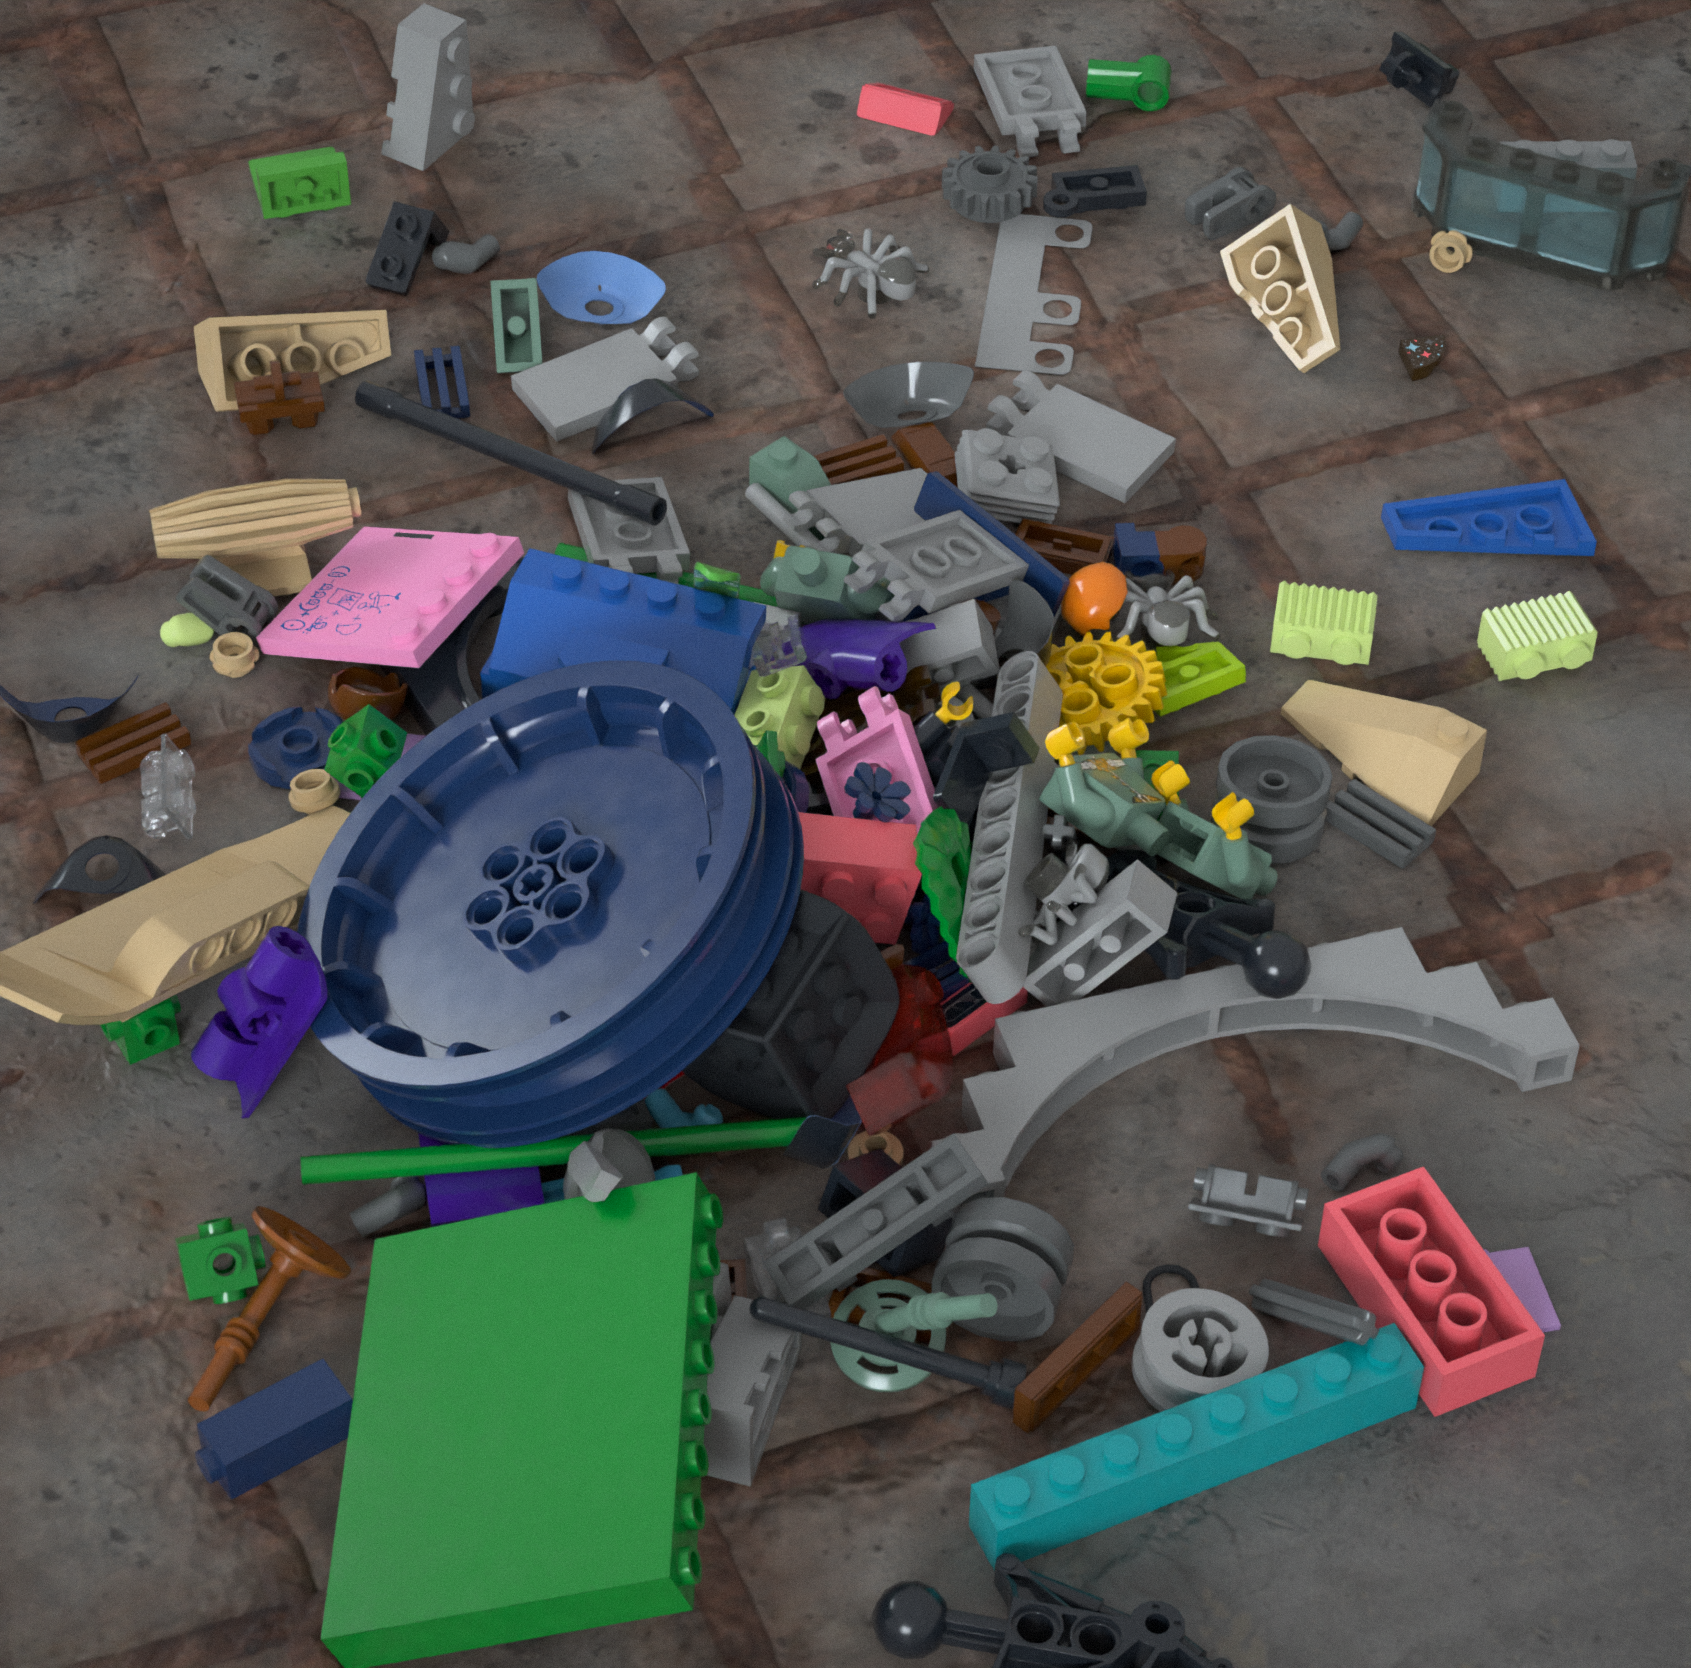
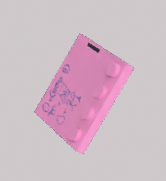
[256,527,524,668]

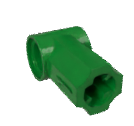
[1086,55,1172,111]

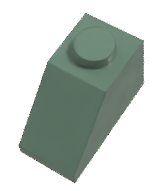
[490,278,542,374]
[749,436,831,541]

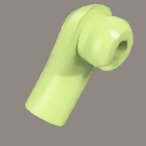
[160,613,215,647]

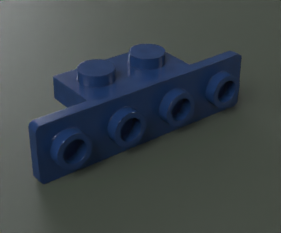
[914,471,1070,617]

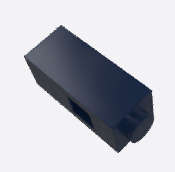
[195,1359,353,1500]

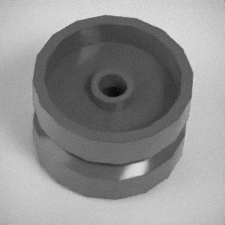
[1211,735,1333,864]
[932,1197,1074,1341]

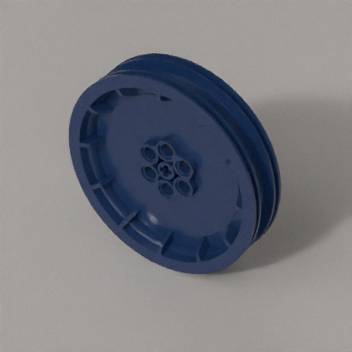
[297,661,804,1148]

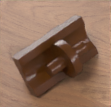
[234,360,325,435]

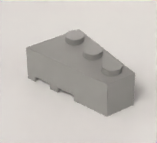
[704,1296,802,1487]

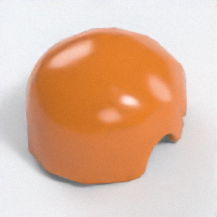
[1061,562,1128,638]

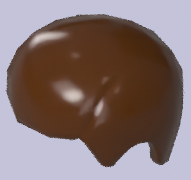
[328,666,408,721]

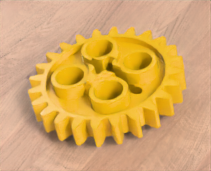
[1046,632,1167,755]

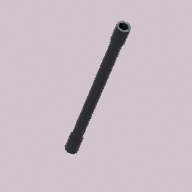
[355,380,667,526]

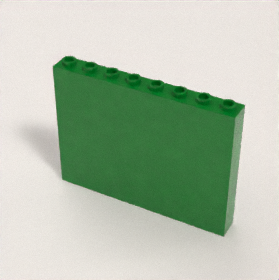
[321,1172,723,1668]

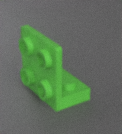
[248,147,351,219]

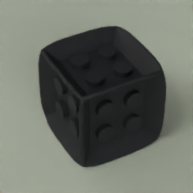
[682,889,900,1119]

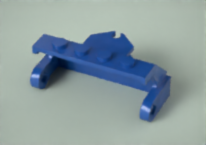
[480,548,770,715]

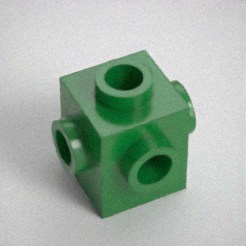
[324,704,407,798]
[100,995,181,1065]
[175,1217,266,1304]

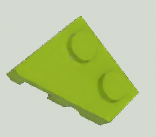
[1155,641,1246,717]

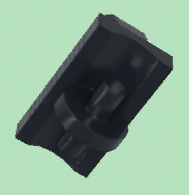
[1379,32,1460,107]

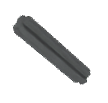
[1042,815,1079,856]
[1249,1278,1379,1345]

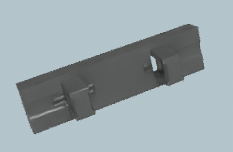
[762,1133,989,1309]

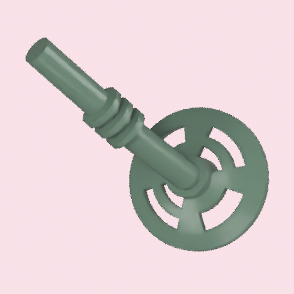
[830,1279,998,1393]

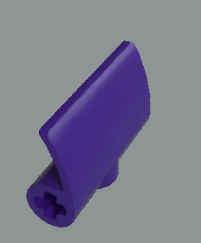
[770,619,937,699]
[191,926,328,1119]

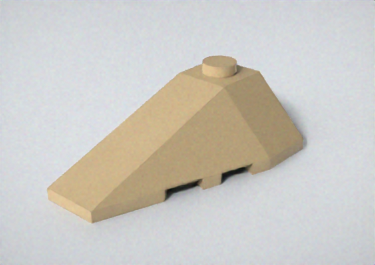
[1220,204,1341,373]
[194,310,391,412]
[1281,679,1487,826]

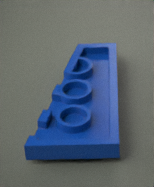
[1381,479,1597,556]

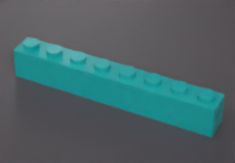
[969,1323,1424,1571]

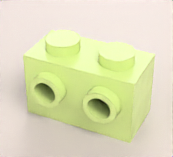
[734,665,826,769]

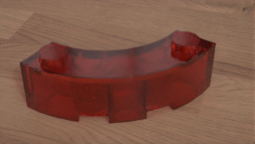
[846,964,953,1135]

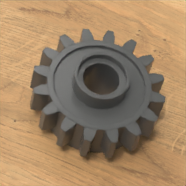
[942,146,1038,223]

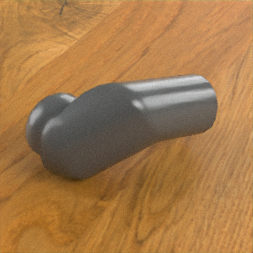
[1319,212,1363,251]

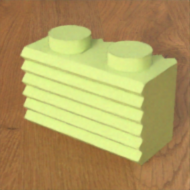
[1270,581,1378,665]
[1477,591,1598,681]

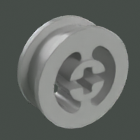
[1131,1288,1269,1412]

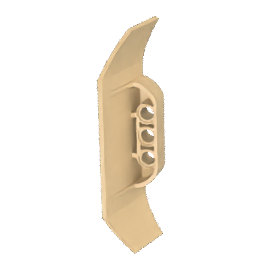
[0,805,350,1025]

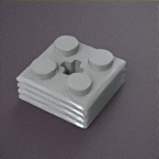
[954,428,1060,524]

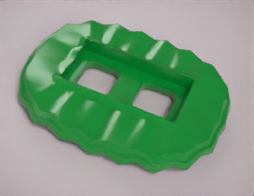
[913,806,973,983]

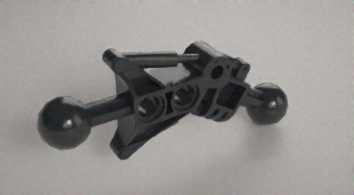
[1037,849,1312,999]
[872,1553,1233,1668]

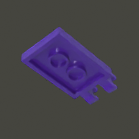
[418,1134,545,1227]

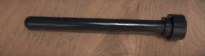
[749,1297,1027,1410]

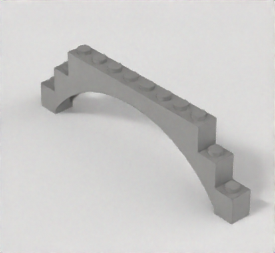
[930,927,1580,1214]

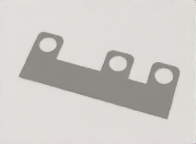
[975,214,1092,375]

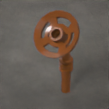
[188,1206,351,1412]

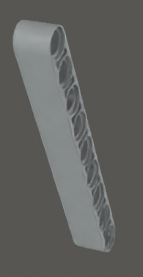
[956,651,1063,1004]

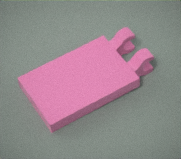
[815,686,938,834]

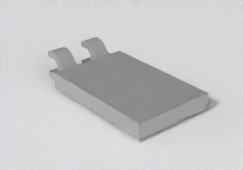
[974,46,1086,157]
[511,317,699,442]
[986,370,1176,503]
[783,468,927,557]
[568,477,690,584]
[844,510,1029,622]

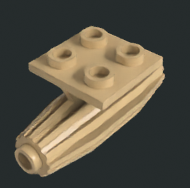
[149,478,361,596]

